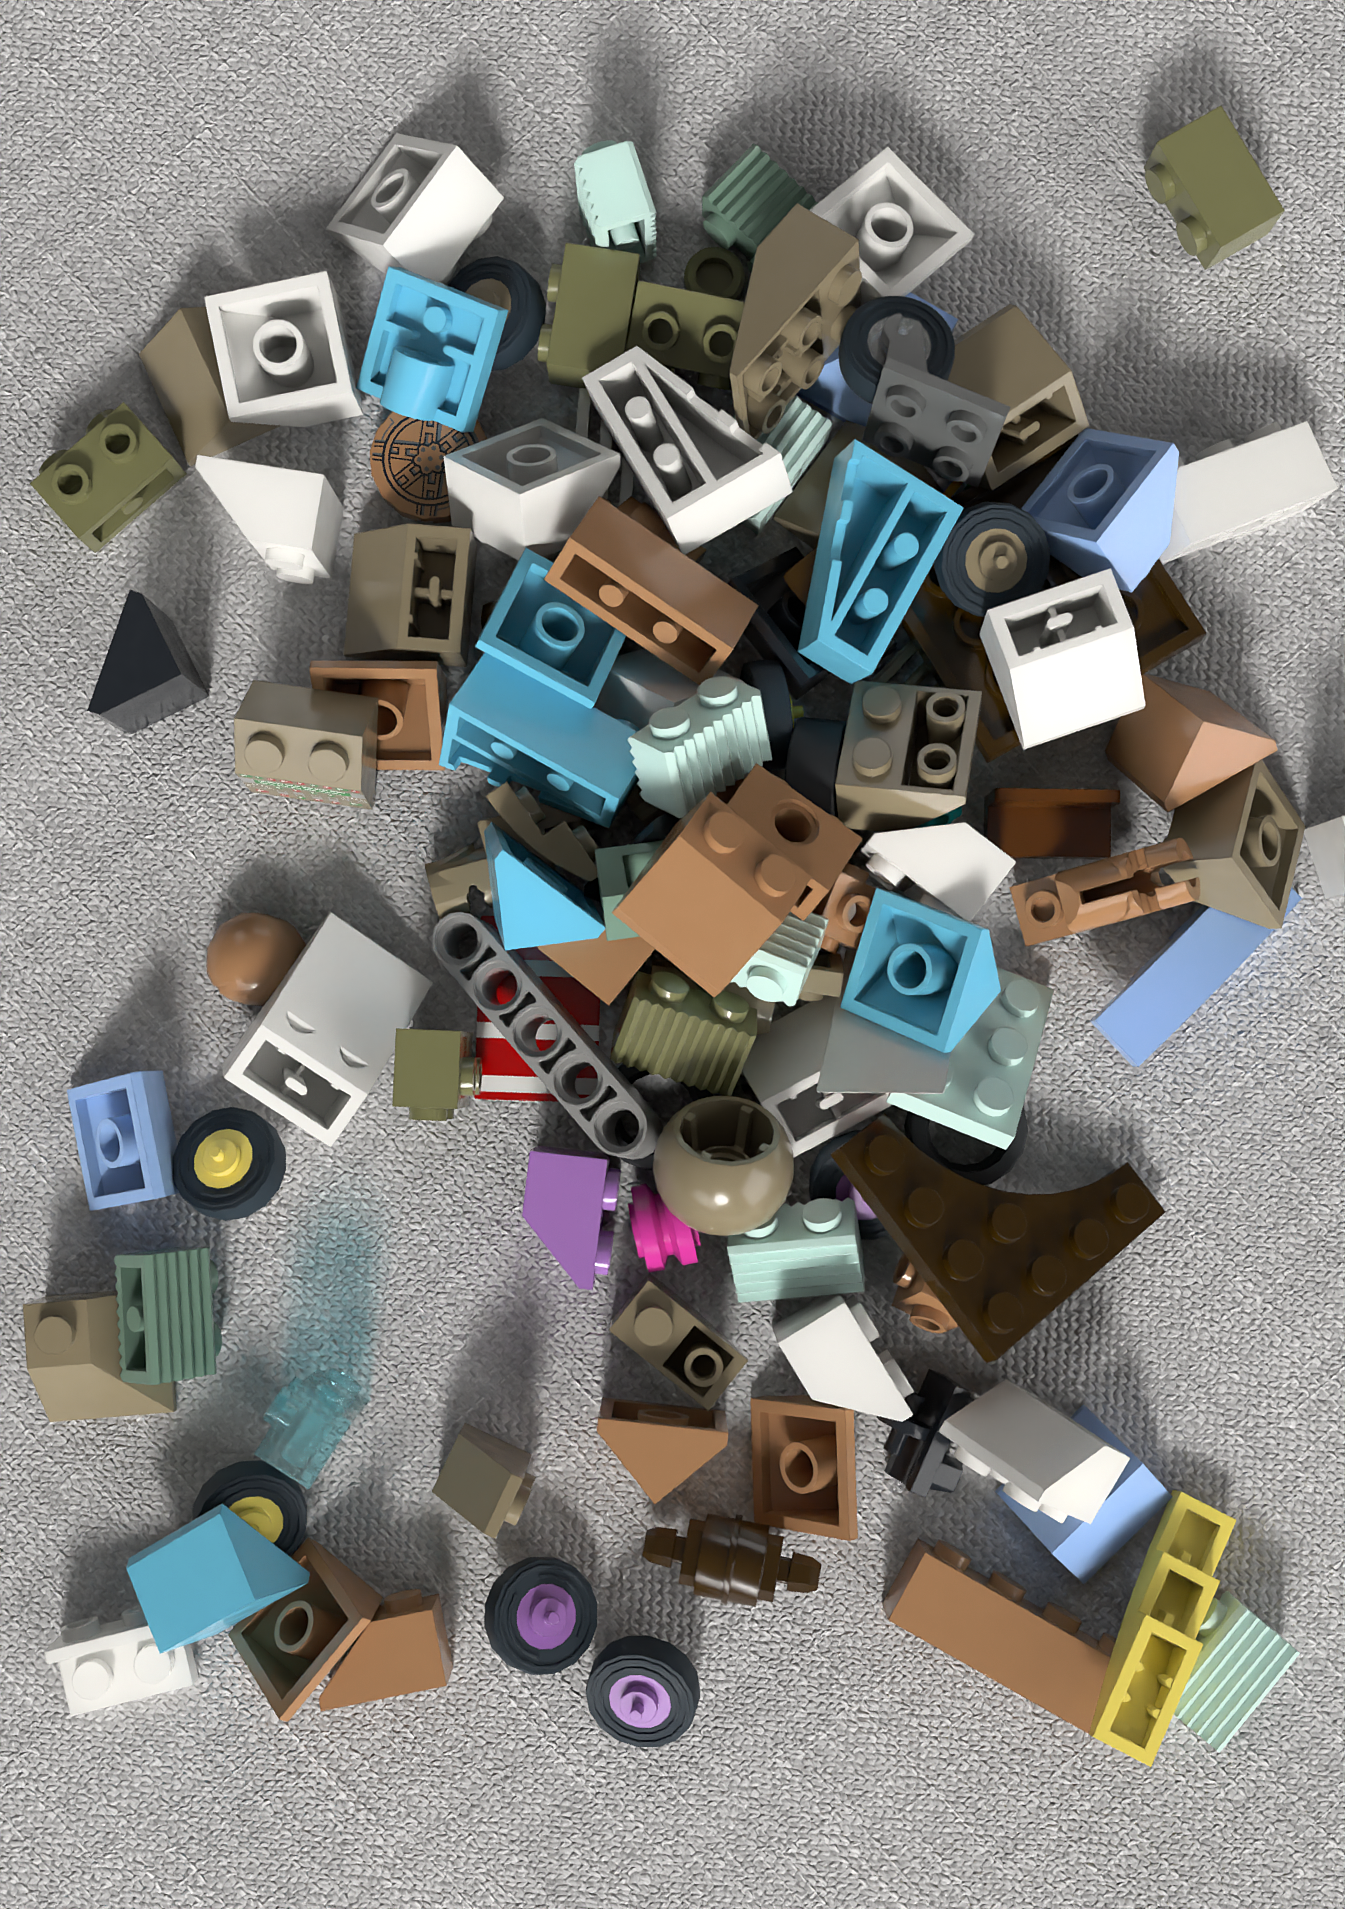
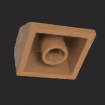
[611,792,812,997]

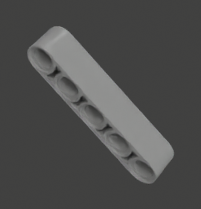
[431,912,662,1160]

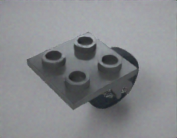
[838,296,1011,488]

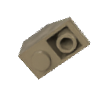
[609,1273,748,1411]
[432,1423,536,1539]

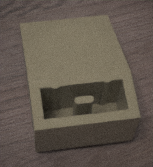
[730,203,862,439]

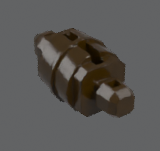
[642,1513,821,1607]

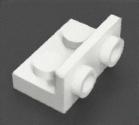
[44,1605,199,1716]

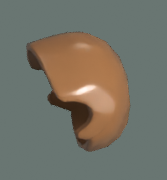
[206,912,306,1007]

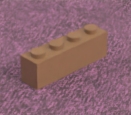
[882,1538,1117,1734]

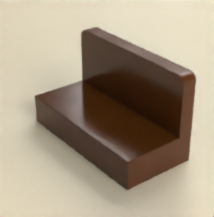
[984,788,1120,860]

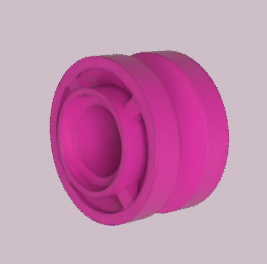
[628,1183,701,1273]

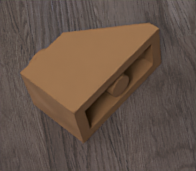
[319,1589,453,1711]

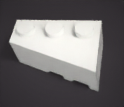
[582,346,793,555]
[1159,421,1338,565]

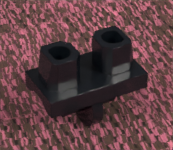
[876,1369,974,1498]

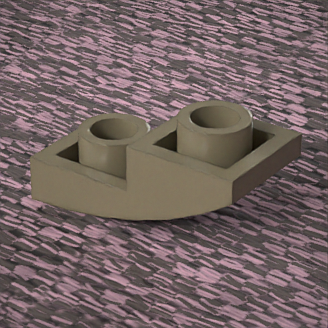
[486,782,599,882]

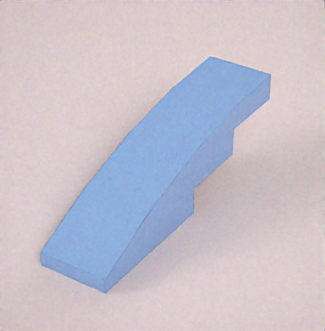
[1090,887,1302,1067]

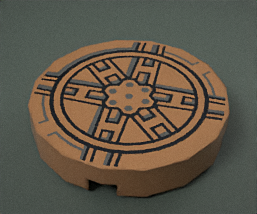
[370,411,487,523]

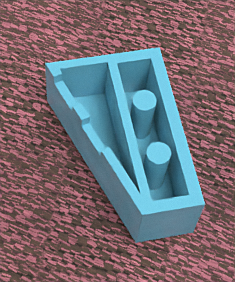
[798,439,964,684]
[439,652,640,828]

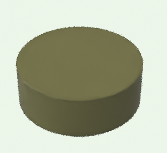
[684,247,745,301]

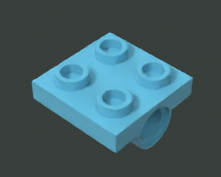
[356,266,509,433]

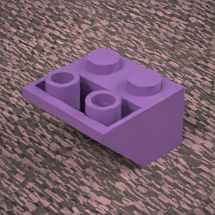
[522,1146,621,1290]

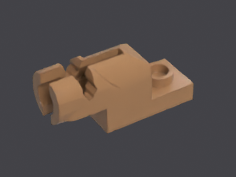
[1010,838,1200,946]

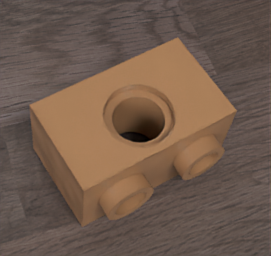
[727,763,863,921]

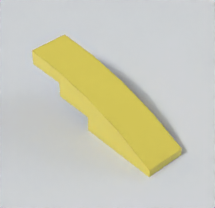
[1089,1490,1236,1767]

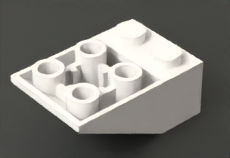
[222,912,433,1147]

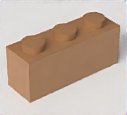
[544,496,759,685]

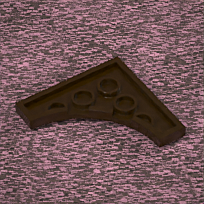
[830,1113,1166,1363]

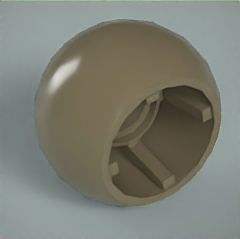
[653,1096,794,1236]

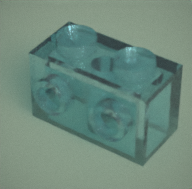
[254,1368,370,1489]

